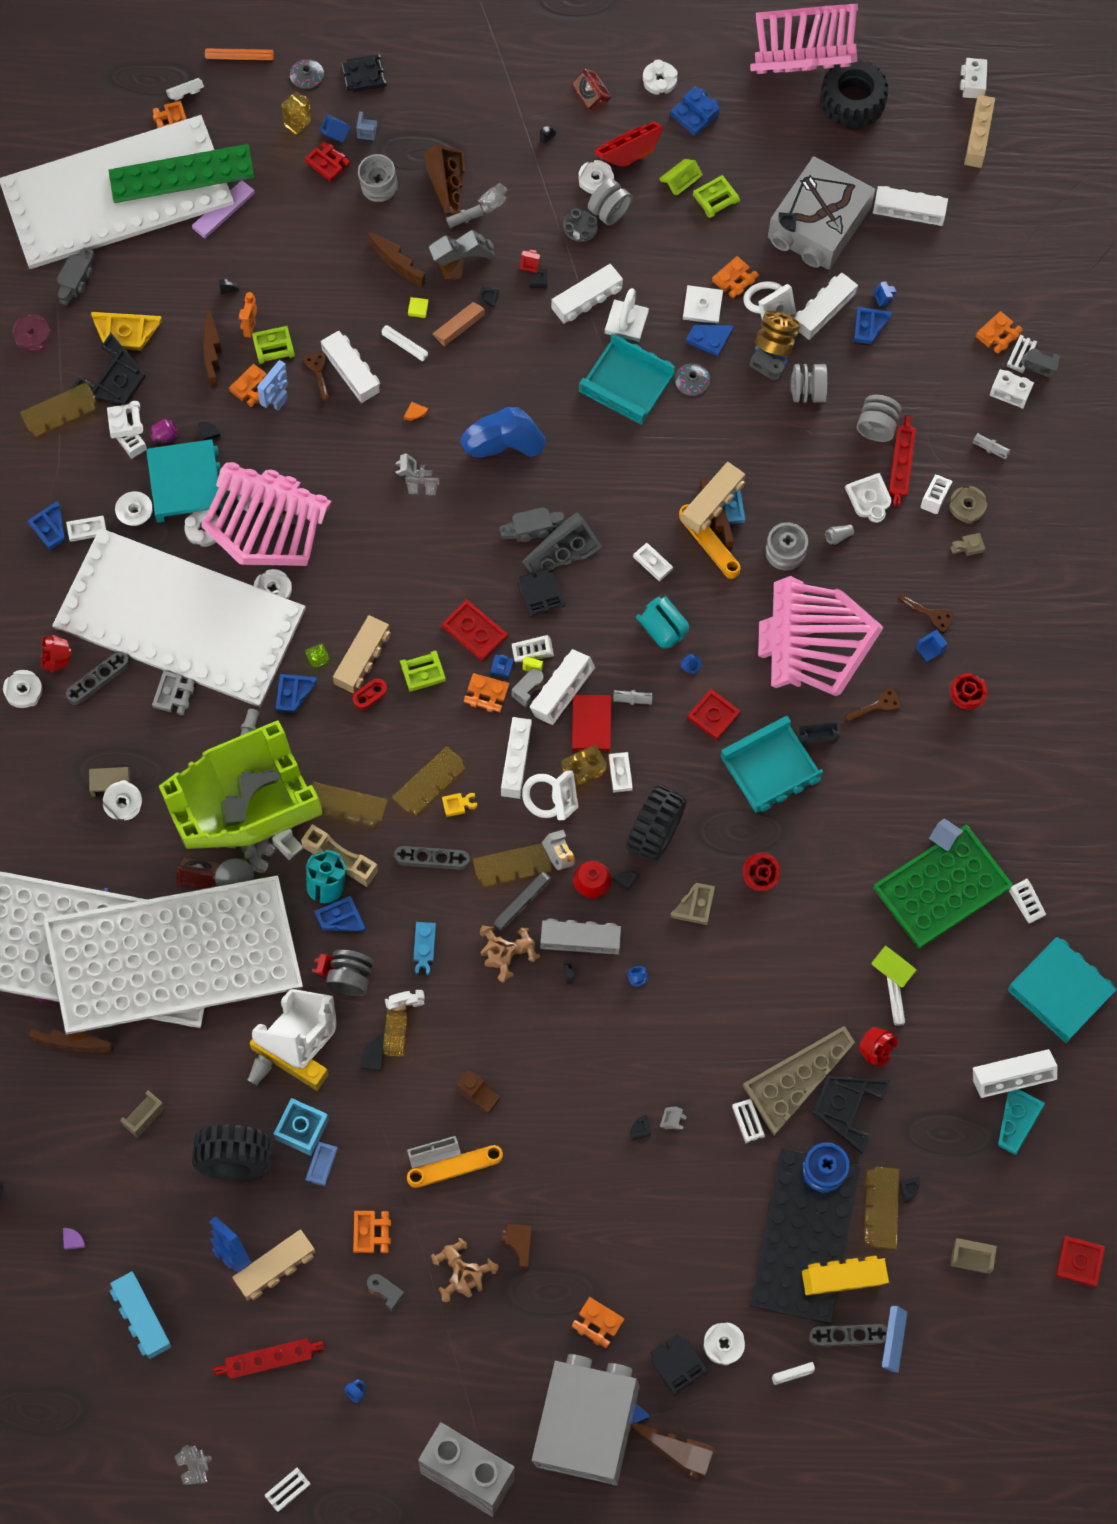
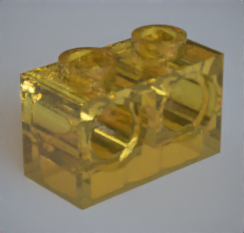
[281,91,311,135]
[561,745,606,785]
[383,1010,408,1057]

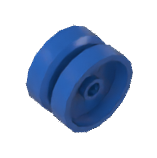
[803,1143,849,1193]

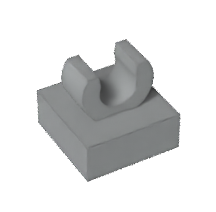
[396,453,417,479]
[660,1107,686,1130]

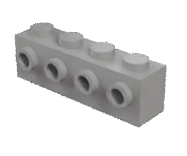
[540,919,621,955]

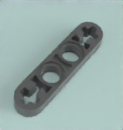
[66,651,129,705]
[394,846,470,870]
[493,871,552,932]
[809,1324,888,1347]

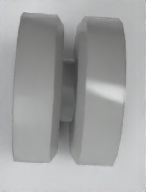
[588,179,633,225]
[765,522,808,571]

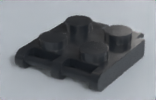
[341,54,387,92]
[518,568,565,617]
[650,1334,709,1396]

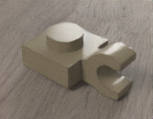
[950,533,985,556]

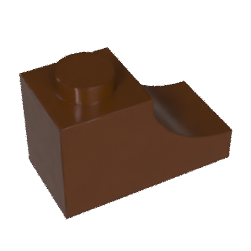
[456,1069,500,1114]
[502,1224,532,1271]

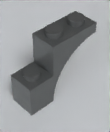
[429,230,495,266]
[221,770,279,826]

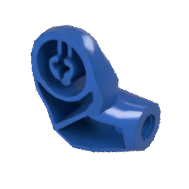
[460,407,546,458]

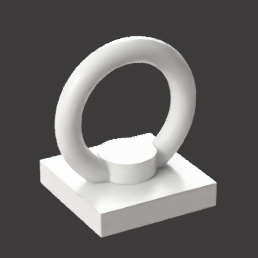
[743,281,796,321]
[605,288,649,342]
[522,771,578,820]

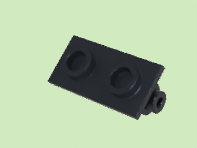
[799,722,840,744]

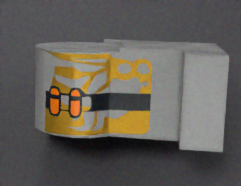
[511,669,543,708]
[542,830,575,870]

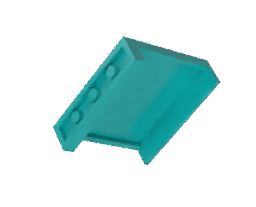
[579,334,675,425]
[146,440,225,523]
[720,716,823,813]
[1008,937,1117,1044]

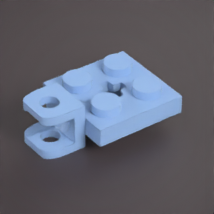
[257,360,288,411]

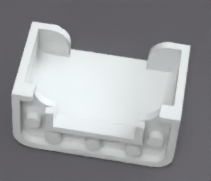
[252,989,337,1068]

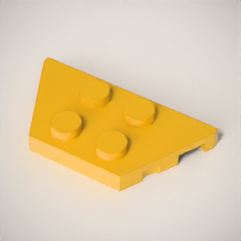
[91,312,162,351]

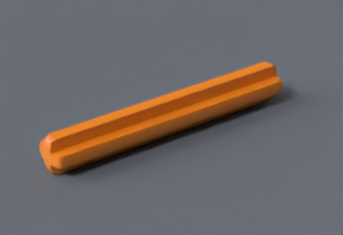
[205,48,274,60]

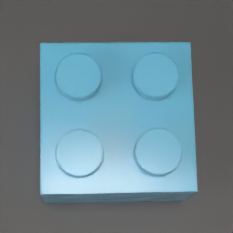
[273,1098,329,1156]

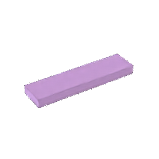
[192,180,255,239]

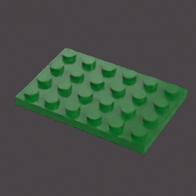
[873,824,1013,949]

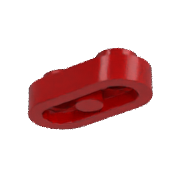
[353,679,387,710]

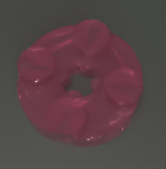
[12,314,50,350]

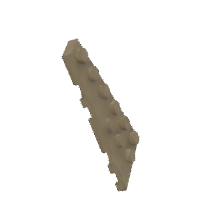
[743,1026,855,1136]

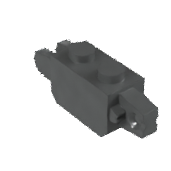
[57,248,95,306]
[499,507,565,542]

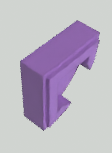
[63,1228,85,1250]

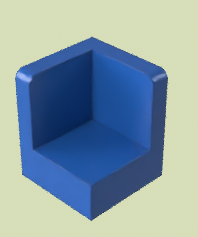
[319,114,351,142]
[916,630,948,662]

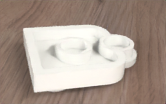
[845,473,891,523]

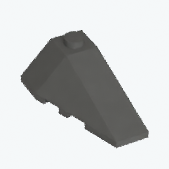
[522,512,602,576]

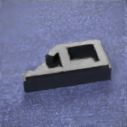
[361,1034,386,1071]

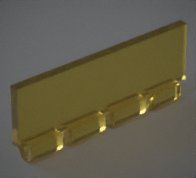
[20,382,96,437]
[392,746,466,815]
[312,782,388,827]
[473,843,553,887]
[864,1167,899,1250]

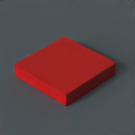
[687,689,741,741]
[1056,1236,1105,1287]

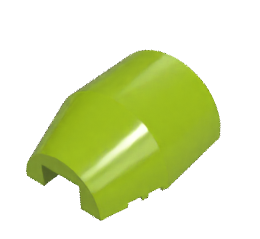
[159,720,323,849]

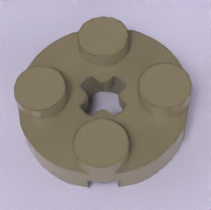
[949,486,987,524]

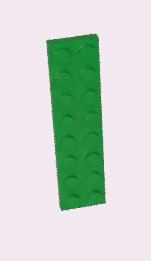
[108,144,254,203]

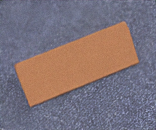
[432,302,485,347]

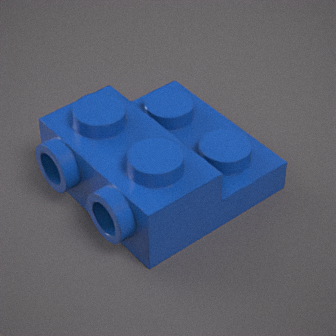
[670,86,720,136]
[209,1216,251,1273]

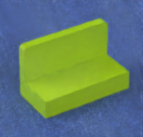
[659,159,703,195]
[872,945,917,988]

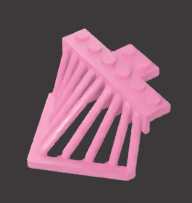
[750,4,858,74]
[201,462,331,566]
[758,576,883,696]

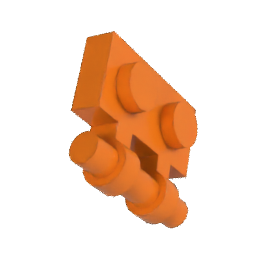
[152,101,186,129]
[712,256,759,298]
[239,292,257,338]
[975,311,1023,354]
[229,363,267,407]
[464,673,509,713]
[353,1211,391,1253]
[571,1297,624,1349]

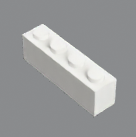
[873,186,948,226]
[551,264,623,323]
[794,273,858,340]
[321,331,380,403]
[530,649,595,725]
[501,717,532,799]
[973,1049,1057,1098]

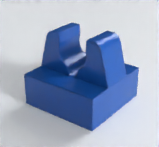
[873,282,897,307]
[491,654,514,679]

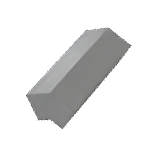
[407,1136,461,1169]

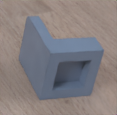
[356,111,377,140]
[929,818,963,851]

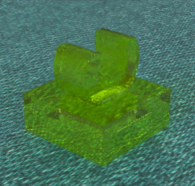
[305,643,330,669]

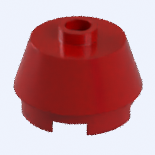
[41,635,71,673]
[950,673,988,710]
[743,852,781,891]
[573,861,612,898]
[859,1027,898,1067]

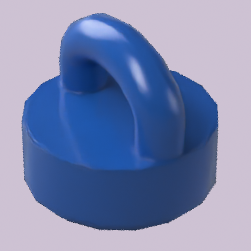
[680,654,701,674]
[627,966,648,987]
[344,1380,366,1403]

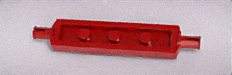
[889,415,916,507]
[213,1338,324,1379]

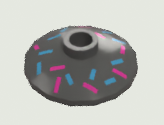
[290,59,324,89]
[674,363,710,396]

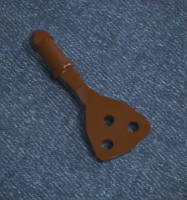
[303,353,330,402]
[898,594,953,633]
[844,687,901,722]

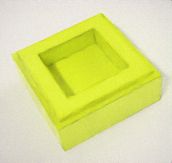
[408,297,429,318]
[523,656,543,672]

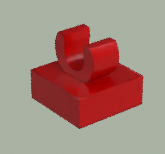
[520,249,540,273]
[312,954,334,980]

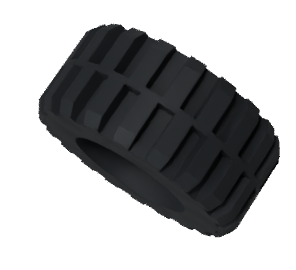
[820,59,889,128]
[626,785,687,863]
[192,1124,272,1181]

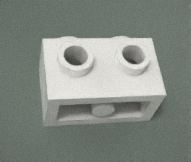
[960,58,987,98]
[990,369,1034,409]

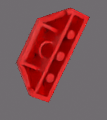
[594,121,663,167]

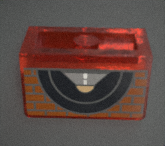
[572,69,612,109]
[176,857,220,889]

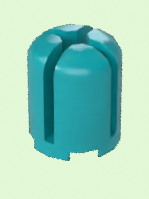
[636,594,689,649]
[306,850,346,904]

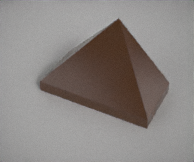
[439,258,464,281]

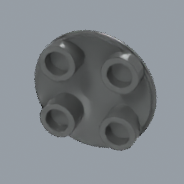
[563,209,598,242]
[215,858,254,886]

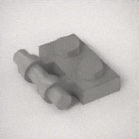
[152,671,195,716]

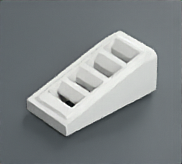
[117,423,147,459]
[921,474,952,514]
[512,635,554,662]
[1009,879,1046,924]

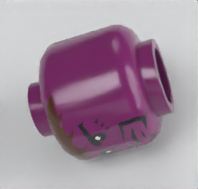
[150,419,179,446]

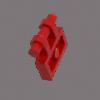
[304,141,351,182]

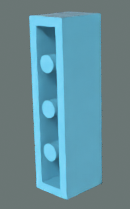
[110,1271,172,1359]

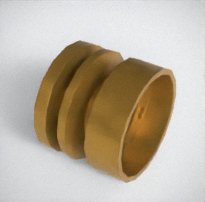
[755,311,801,356]

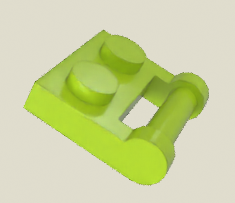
[693,175,740,218]
[252,326,295,365]
[400,650,446,692]

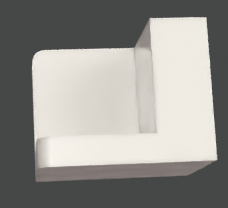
[272,829,303,860]

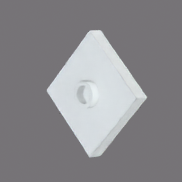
[683,285,723,324]

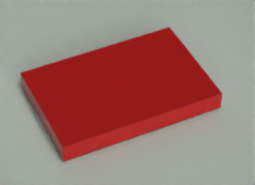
[441,599,508,662]
[572,695,611,751]

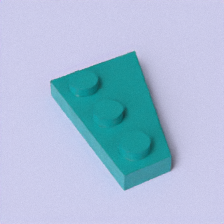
[998,1089,1045,1155]

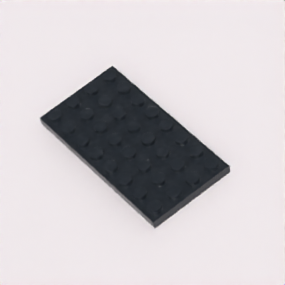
[750,1148,860,1324]

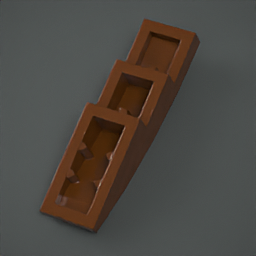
[368,232,426,288]
[203,312,222,387]
[700,477,734,550]
[28,1029,114,1053]

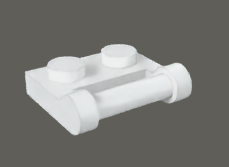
[107,401,143,438]

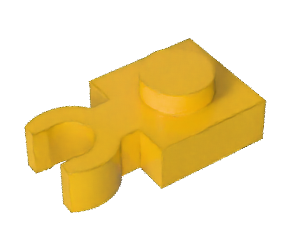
[442,793,477,817]

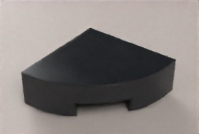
[540,126,556,144]
[778,212,797,232]
[530,269,547,288]
[219,279,239,295]
[481,286,499,308]
[198,422,221,441]
[612,871,640,891]
[563,963,574,984]
[631,1115,651,1140]
[899,1177,920,1202]

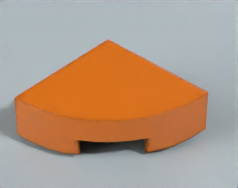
[404,402,428,421]

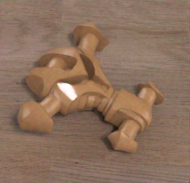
[480,925,540,983]
[431,1238,499,1302]

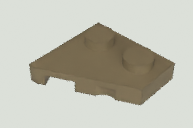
[670,883,715,925]

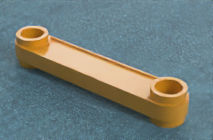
[679,504,741,579]
[407,1145,503,1188]

